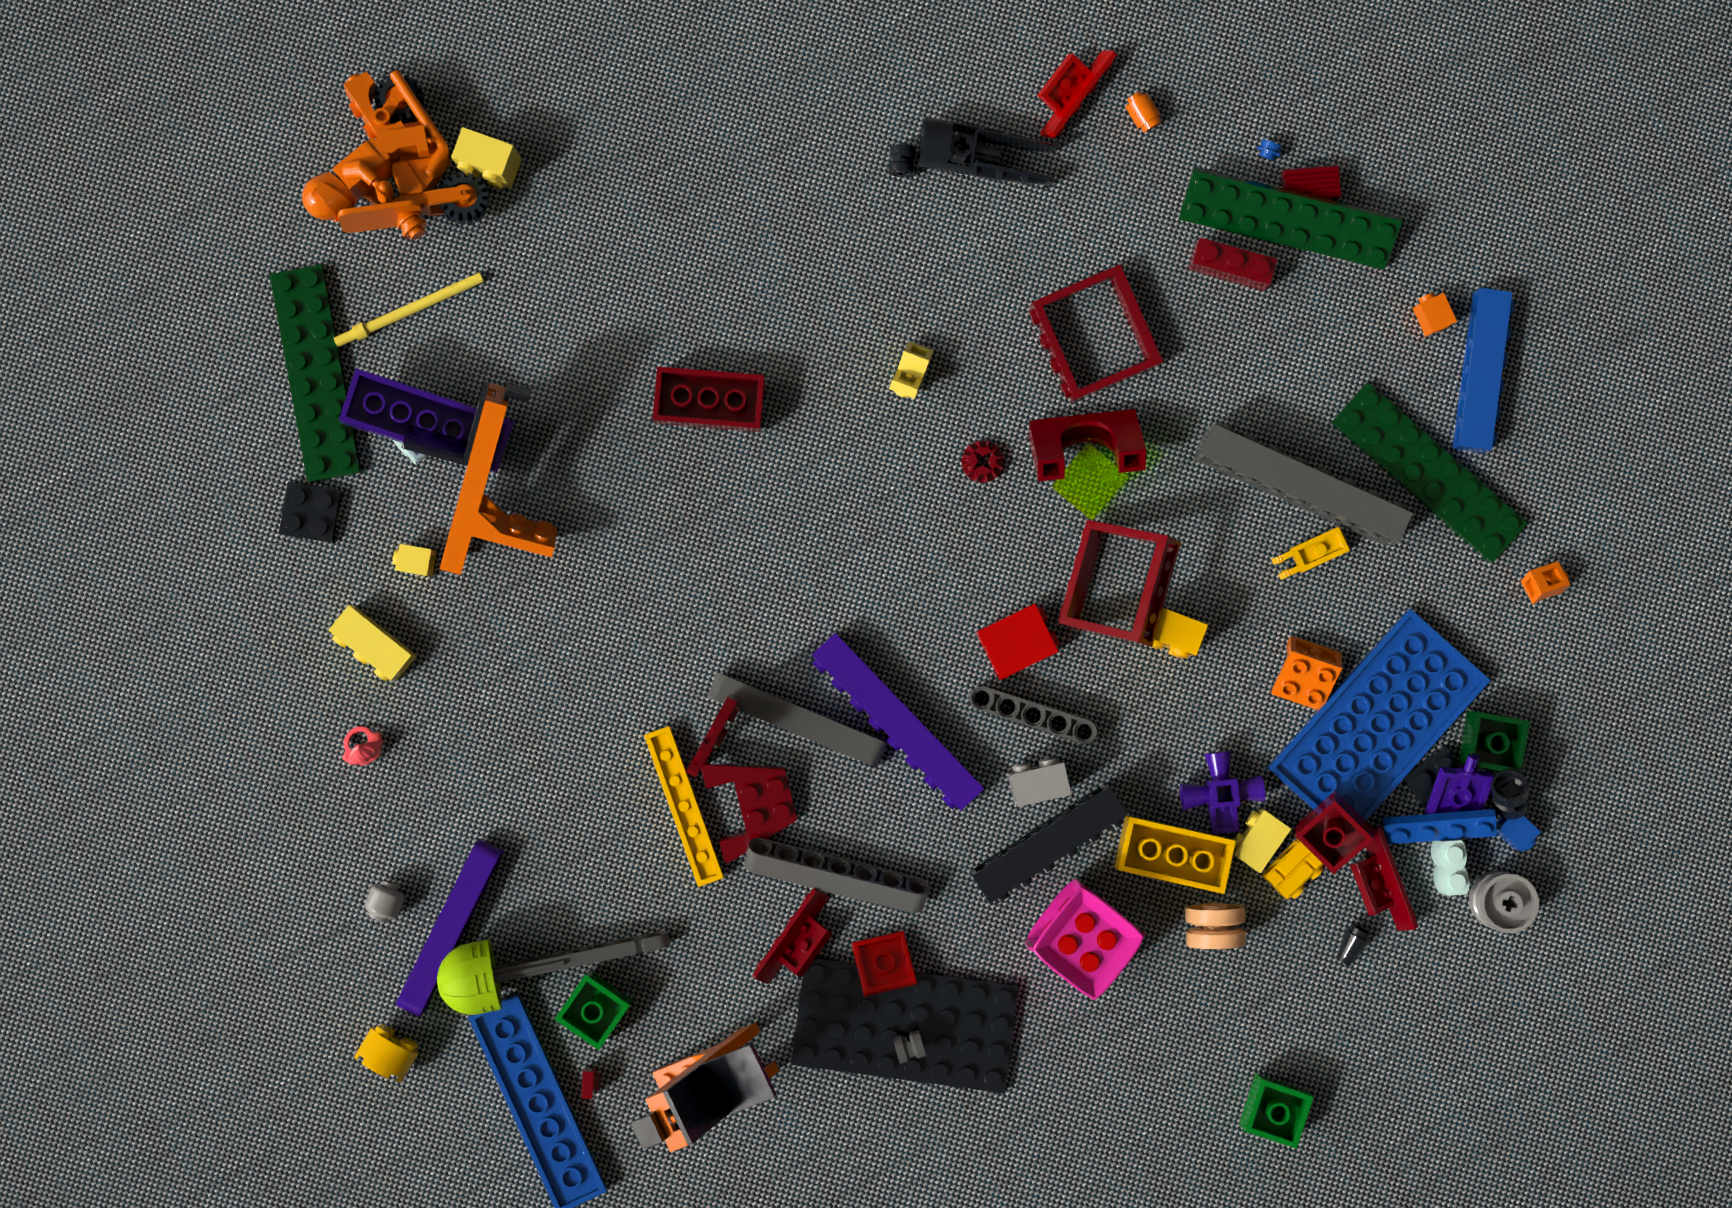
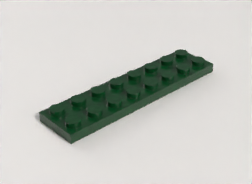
[1178,167,1402,270]
[269,264,362,483]
[1330,382,1528,563]

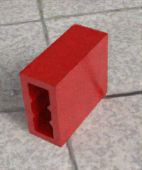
[976,604,1060,680]

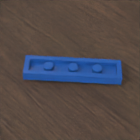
[1383,809,1497,844]

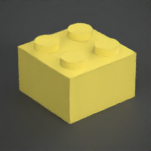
[451,127,522,189]

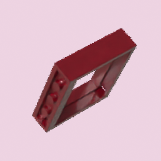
[1028,264,1163,403]
[1058,520,1181,647]

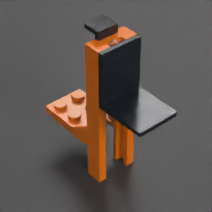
[401,381,557,575]
[631,1022,780,1152]

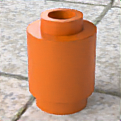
[1125,91,1162,133]

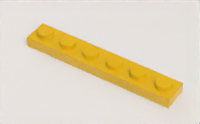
[644,726,724,887]

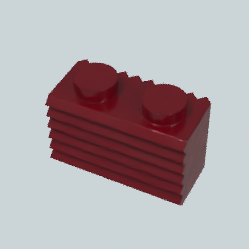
[1281,165,1341,201]

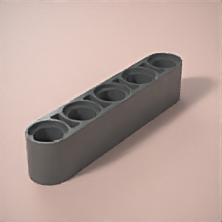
[969,686,1097,744]

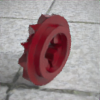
[961,440,1004,483]

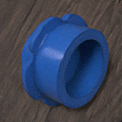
[1257,139,1282,161]

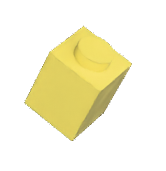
[393,544,437,577]

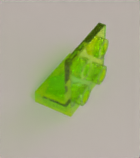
[1052,443,1129,520]

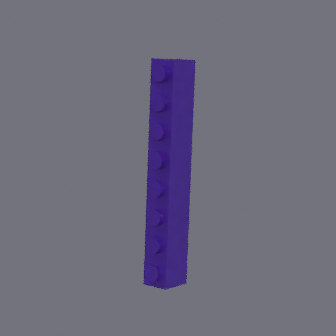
[812,633,984,811]

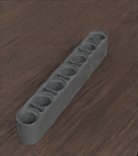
[707,672,887,768]
[744,838,930,913]

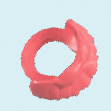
[342,726,383,766]

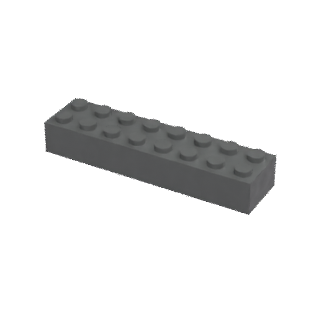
[1192,423,1413,546]

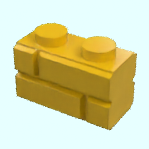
[1261,838,1324,900]

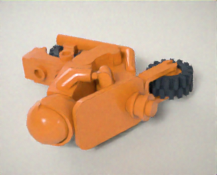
[302,70,489,240]

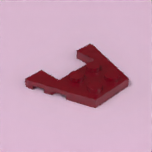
[686,693,742,777]
[701,762,797,864]

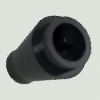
[1336,923,1371,966]

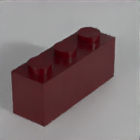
[1188,238,1277,291]

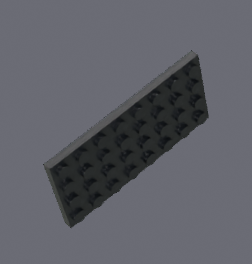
[791,957,1018,1094]

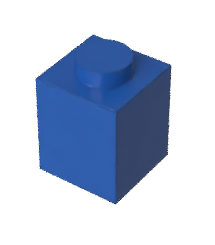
[1496,816,1541,852]

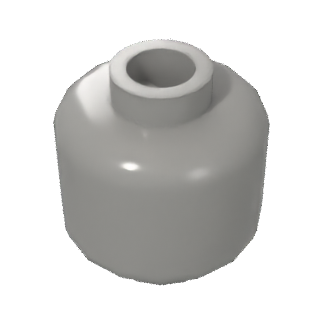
[365,880,405,922]

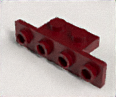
[1350,826,1419,931]
[752,888,832,984]

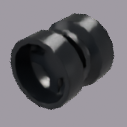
[889,144,916,177]

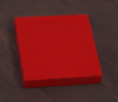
[851,931,917,997]

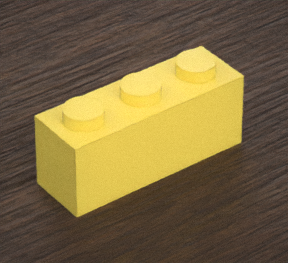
[328,605,417,681]

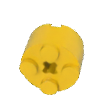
[354,1024,419,1083]

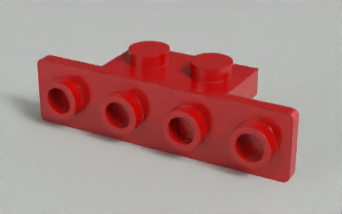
[1037,50,1117,138]

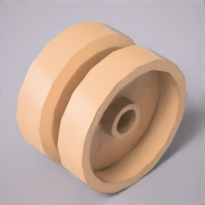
[1185,903,1247,949]

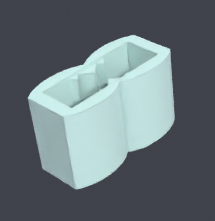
[1431,839,1470,896]

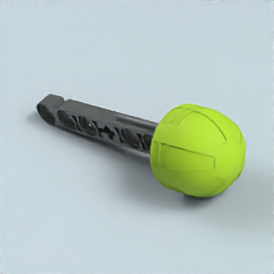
[437,931,671,1015]

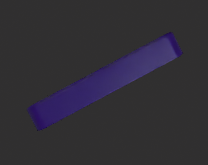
[396,838,504,1017]

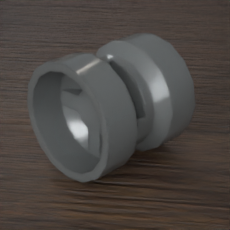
[893,1030,926,1064]

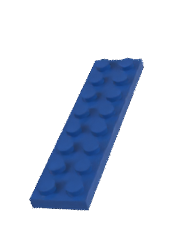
[468,992,608,1208]

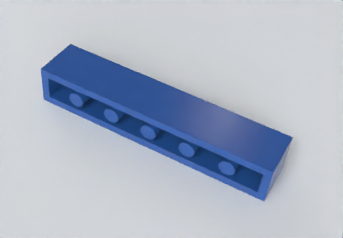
[1452,288,1515,453]

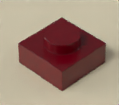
[581,1066,601,1099]

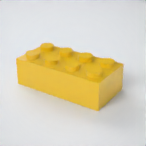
[1114,815,1236,894]

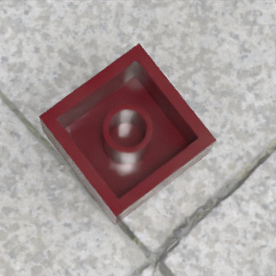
[1295,791,1374,874]

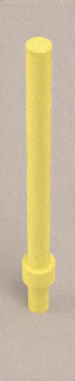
[334,272,484,347]

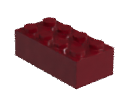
[652,366,766,433]

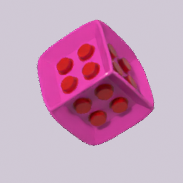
[1025,878,1145,1000]

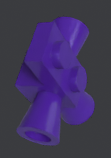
[1179,751,1265,834]

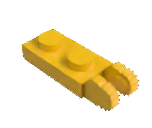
[1271,526,1351,580]

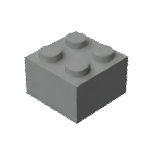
[1007,757,1071,807]

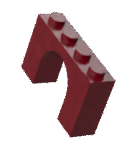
[1029,409,1146,482]

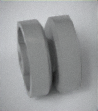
[1469,870,1539,934]

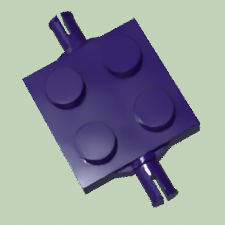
[1425,754,1494,814]

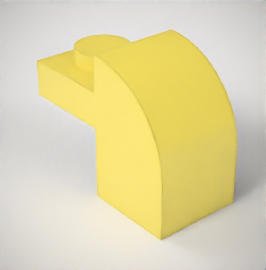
[889,341,934,399]

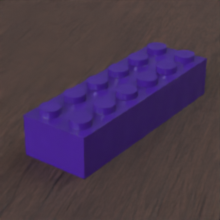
[339,368,514,474]

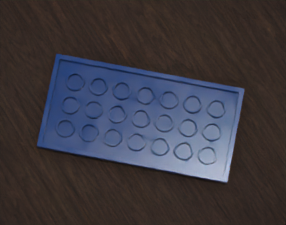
[1266,609,1491,820]

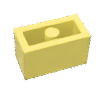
[1233,809,1291,873]

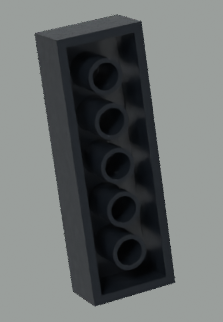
[969,784,1128,904]

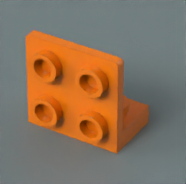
[1272,635,1342,710]

